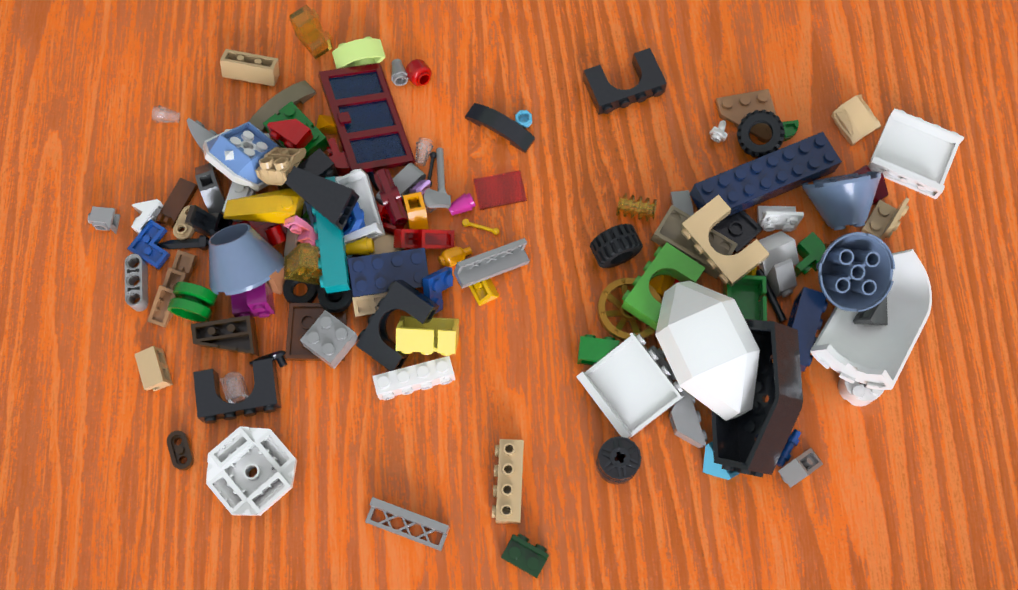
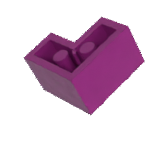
[231,283,275,318]

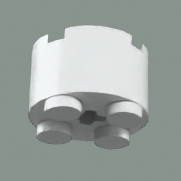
[838,378,884,406]

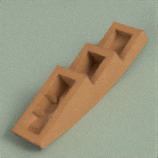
[147,250,198,328]

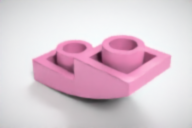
[284,215,318,249]

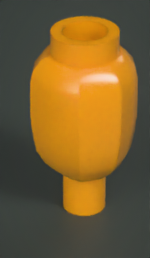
[438,247,472,267]

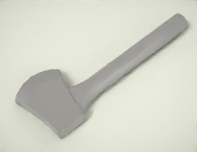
[423,148,451,209]

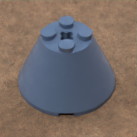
[802,171,881,230]
[816,232,895,312]

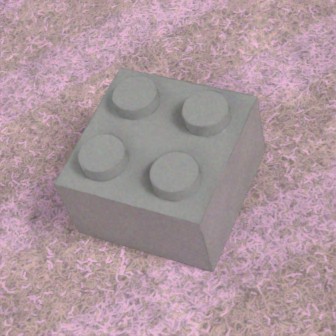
[300,310,359,369]

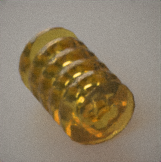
[616,193,657,222]

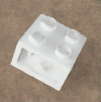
[757,206,804,232]

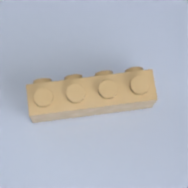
[492,439,524,524]

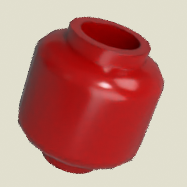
[405,59,432,86]

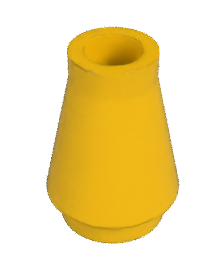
[345,237,375,255]

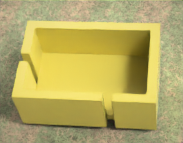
[396,316,459,356]

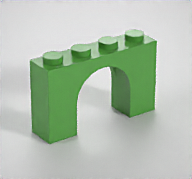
[622,242,705,330]

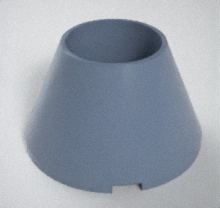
[209,223,284,295]

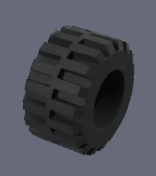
[737,110,785,158]
[590,224,643,268]

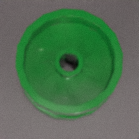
[167,282,218,322]

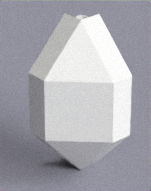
[655,281,760,421]

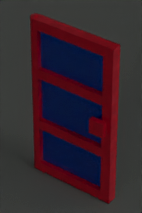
[318,63,416,173]

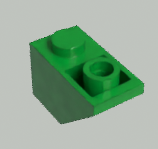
[577,334,620,365]

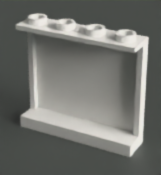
[868,108,964,199]
[303,169,385,262]
[576,332,684,439]

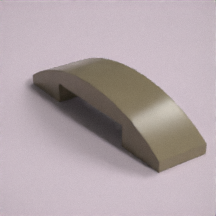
[249,80,317,133]

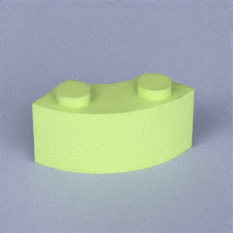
[332,36,385,69]

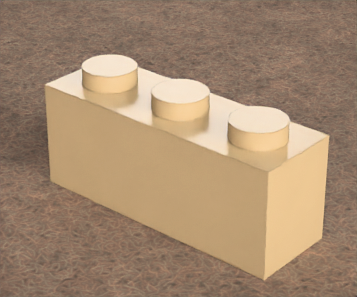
[220,49,280,86]

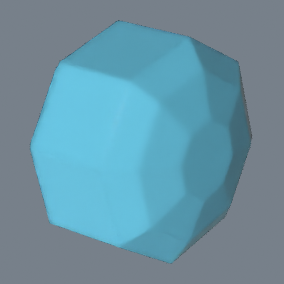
[515,110,532,128]

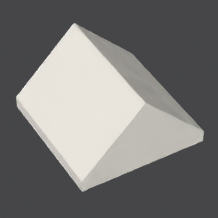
[748,231,799,276]

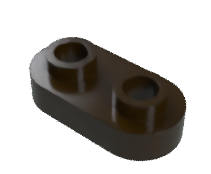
[167,431,194,471]

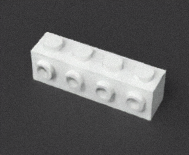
[372,356,455,400]

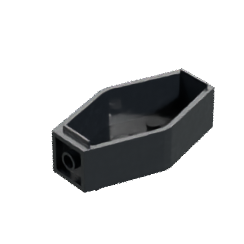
[711,319,803,477]

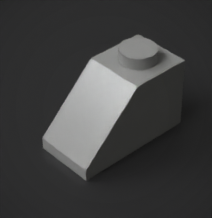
[766,258,797,298]
[778,448,823,488]

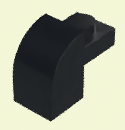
[185,205,233,237]

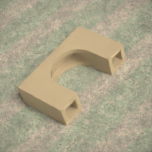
[681,194,769,286]

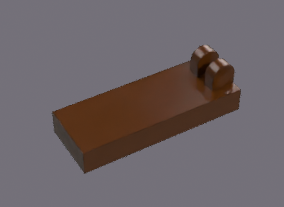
[155,178,198,229]

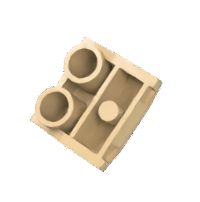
[831,94,881,146]
[255,147,306,186]

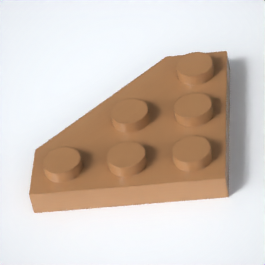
[715,89,777,143]

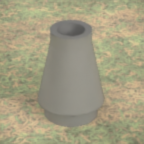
[391,59,409,86]

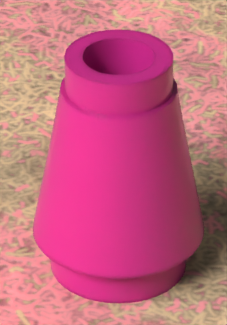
[449,193,476,216]

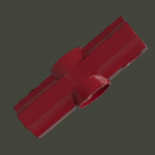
[373,169,408,226]

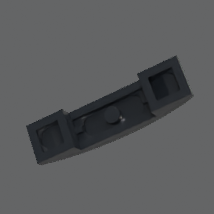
[465,103,535,153]

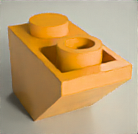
[402,192,429,229]

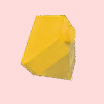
[223,189,304,224]

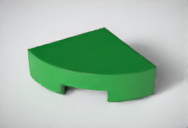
[782,120,799,142]

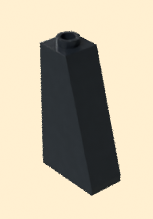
[285,166,360,231]

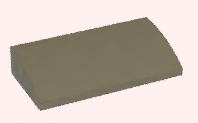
[651,205,738,279]

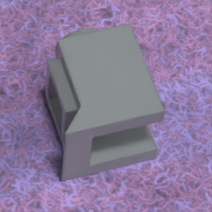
[88,206,121,234]

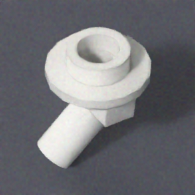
[709,120,728,143]

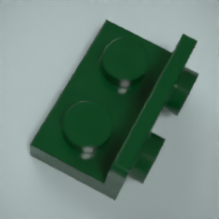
[501,533,549,578]

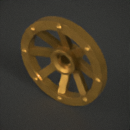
[597,278,662,341]

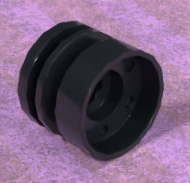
[596,436,641,485]

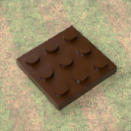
[285,303,348,361]

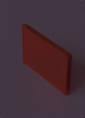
[473,170,527,210]

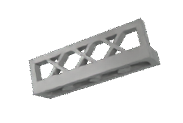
[453,238,530,289]
[365,497,450,551]

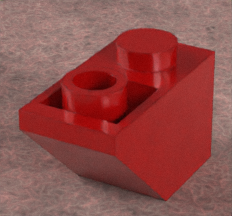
[267,119,313,149]

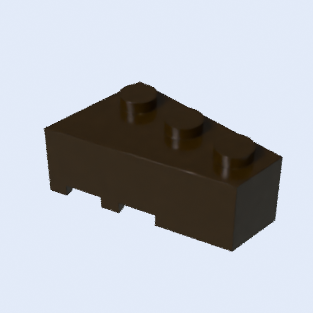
[191,315,259,356]

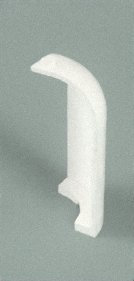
[810,249,932,390]

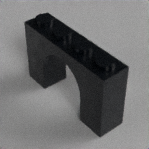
[583,48,667,115]
[356,280,439,371]
[193,358,281,424]

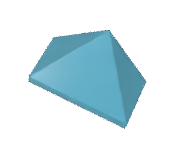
[703,441,740,480]

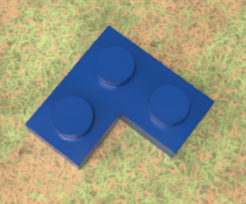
[127,219,170,270]
[422,267,453,314]

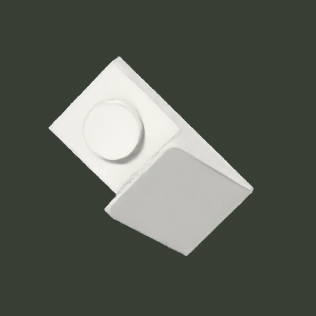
[131,199,164,234]

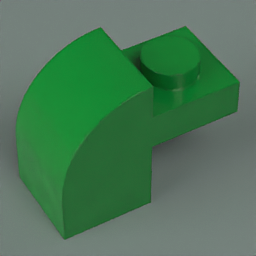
[794,232,826,277]

